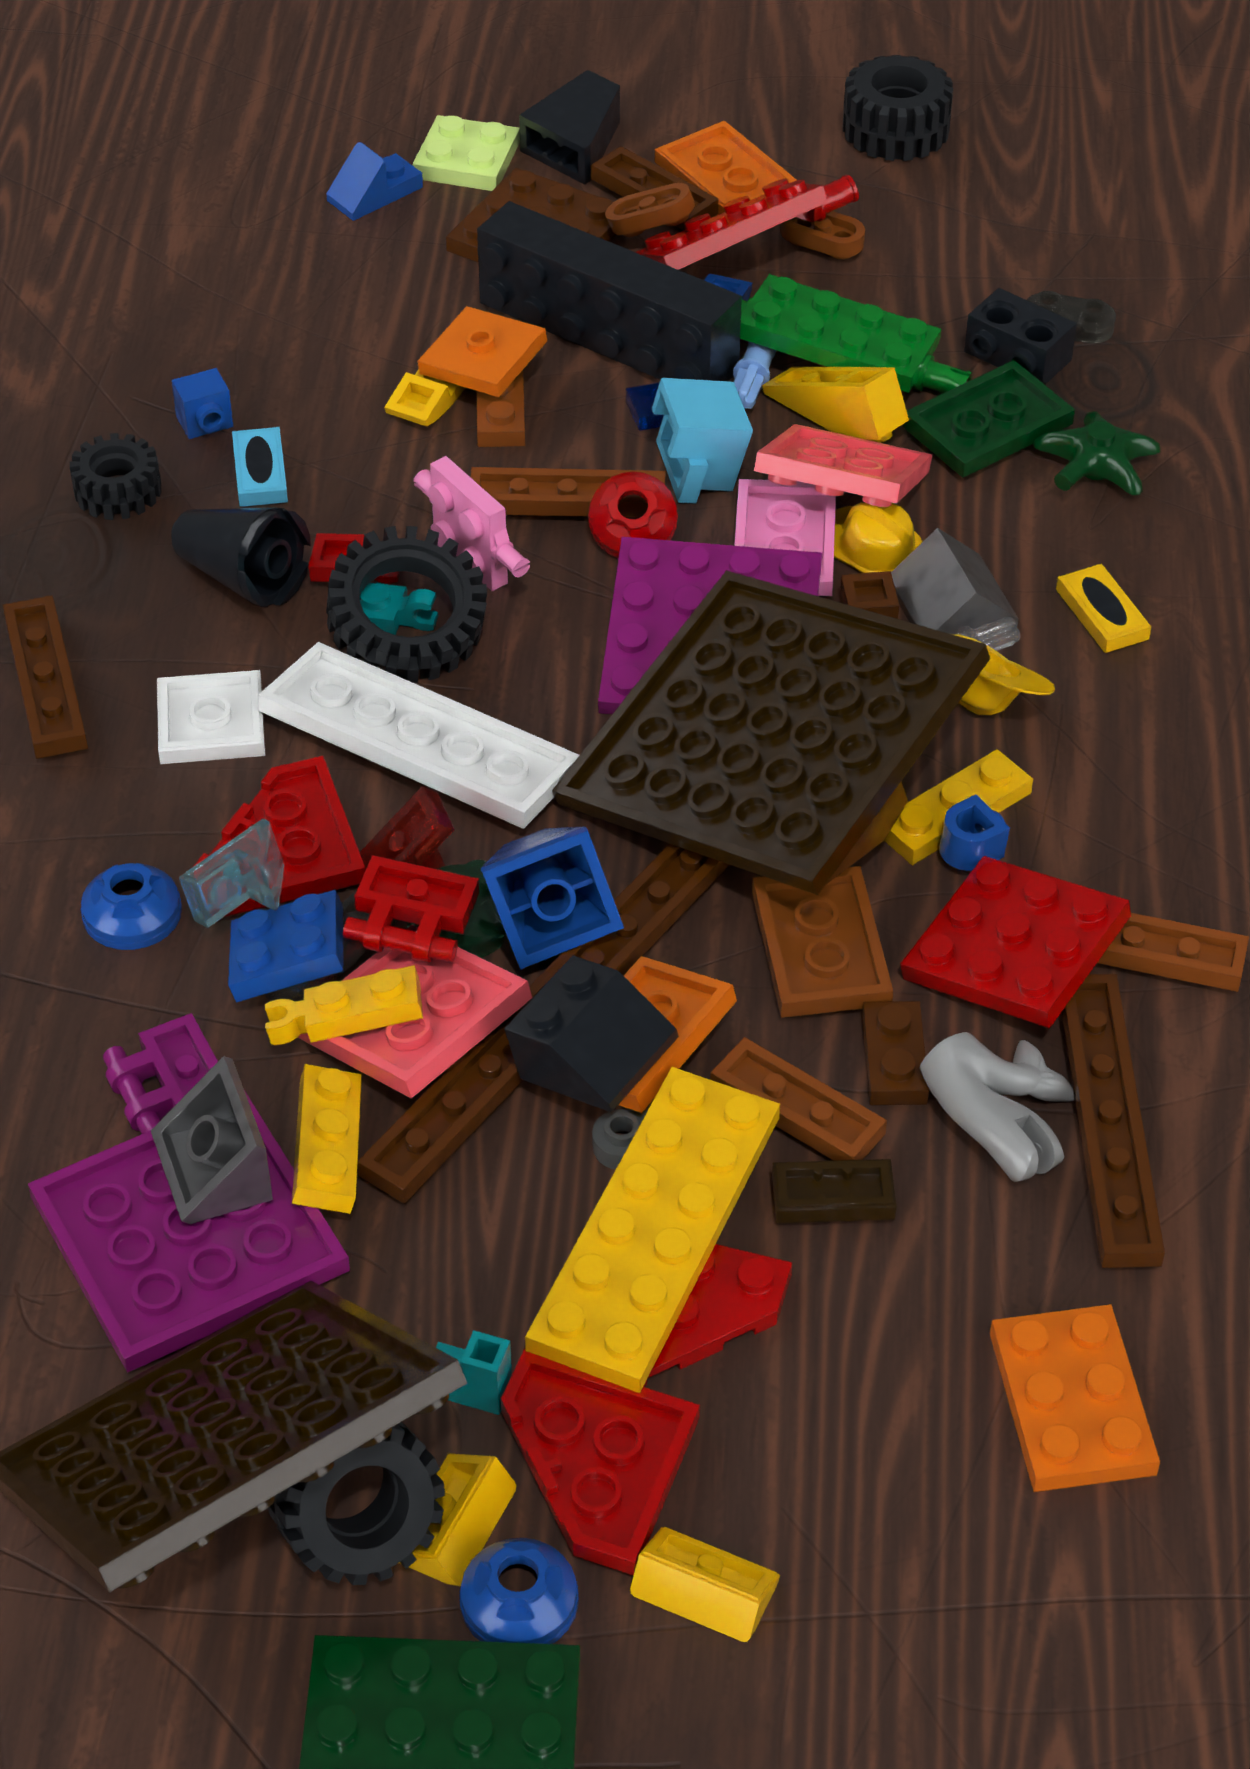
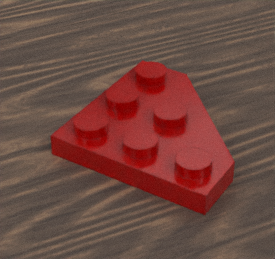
[192,756,366,921]
[643,1244,793,1387]
[501,1349,700,1575]

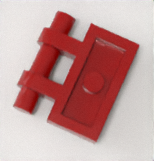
[343,855,479,963]

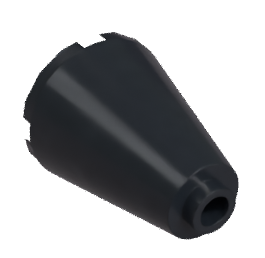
[171,508,311,608]

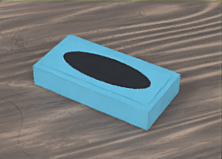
[232,427,288,507]

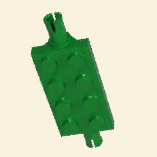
[740,274,972,393]

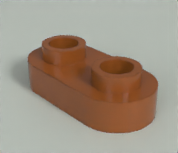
[605,183,695,237]
[780,211,865,259]

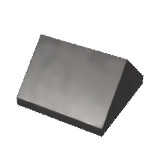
[891,528,1019,637]
[151,1056,273,1224]

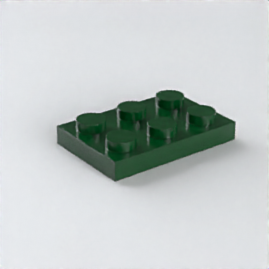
[903,360,1075,478]

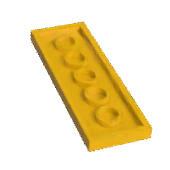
[525,1067,780,1393]

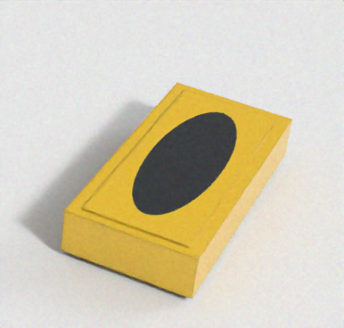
[1056,563,1151,653]

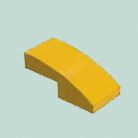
[384,369,466,427]

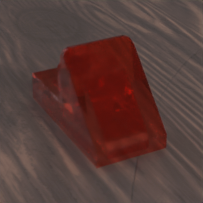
[360,786,455,872]

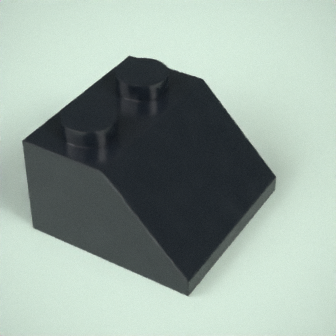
[504,955,679,1112]

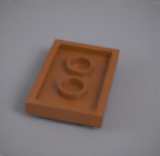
[752,866,893,1018]

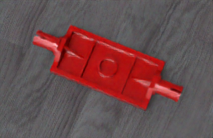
[636,175,859,270]

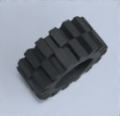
[70,433,162,520]

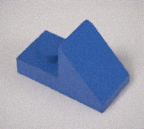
[326,142,423,221]

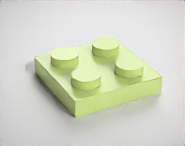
[412,115,520,191]

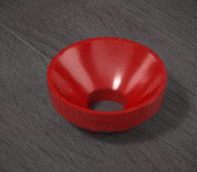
[588,471,678,559]

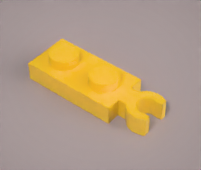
[265,965,423,1045]

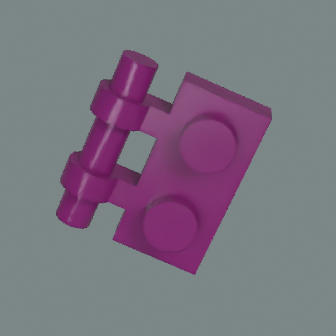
[103,1013,218,1134]

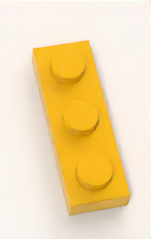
[884,749,1033,866]
[292,1064,361,1214]

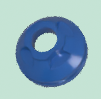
[81,863,182,950]
[460,1538,579,1644]

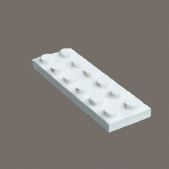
[258,642,580,829]

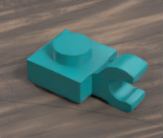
[359,583,439,635]

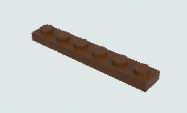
[1062,974,1165,1268]

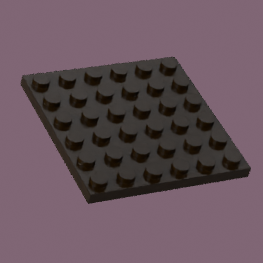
[552,570,990,895]
[0,1281,467,1592]

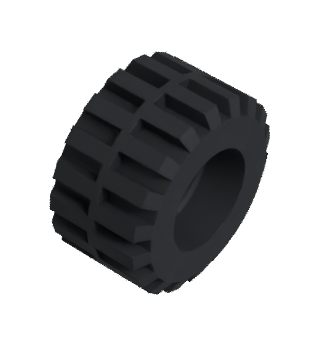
[842,55,953,161]
[268,1422,445,1585]

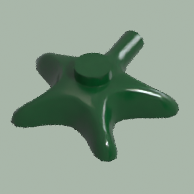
[1033,411,1161,495]

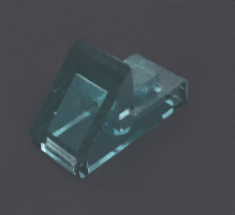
[179,818,284,928]

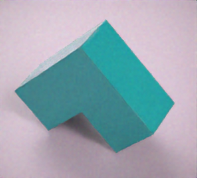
[436,1330,512,1415]

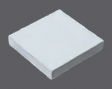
[157,670,265,764]

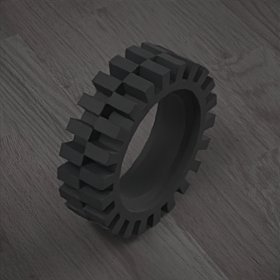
[326,526,487,682]

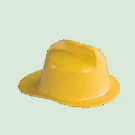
[834,502,922,573]
[952,634,1055,715]

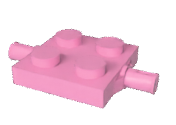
[414,456,530,591]

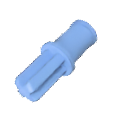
[733,342,777,409]

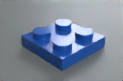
[228,889,343,1002]

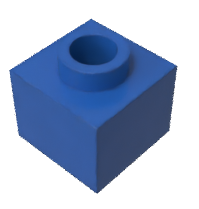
[171,368,233,439]

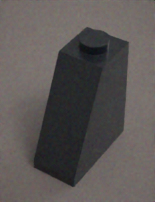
[519,70,620,185]

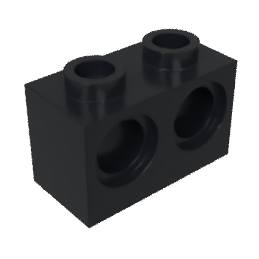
[964,288,1077,385]

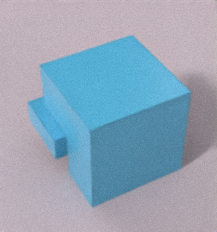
[652,378,753,503]

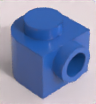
[939,794,1010,871]

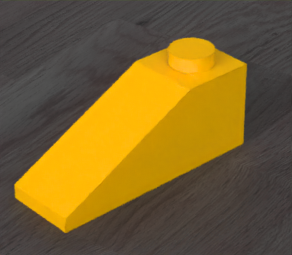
[762,367,909,443]

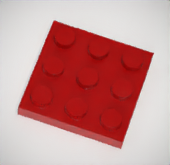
[900,856,1131,1028]

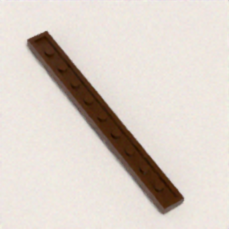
[357,843,729,1204]

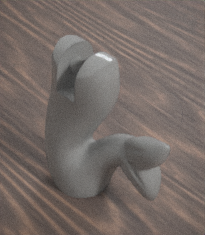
[920,1032,1075,1182]

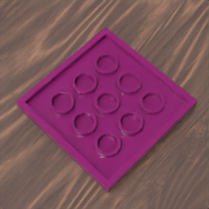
[598,537,822,714]
[28,1090,350,1373]

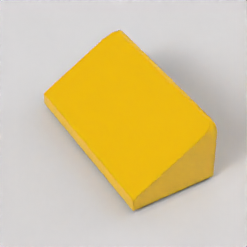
[399,1453,517,1586]
[630,1526,780,1642]

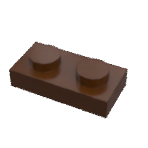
[862,1001,929,1105]

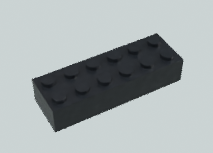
[477,201,742,381]

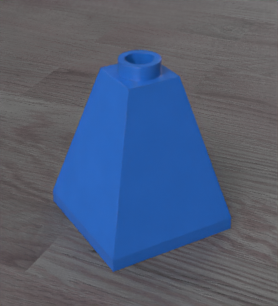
[481,826,624,969]

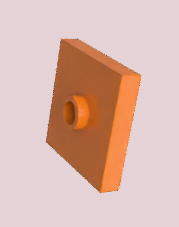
[417,306,547,397]

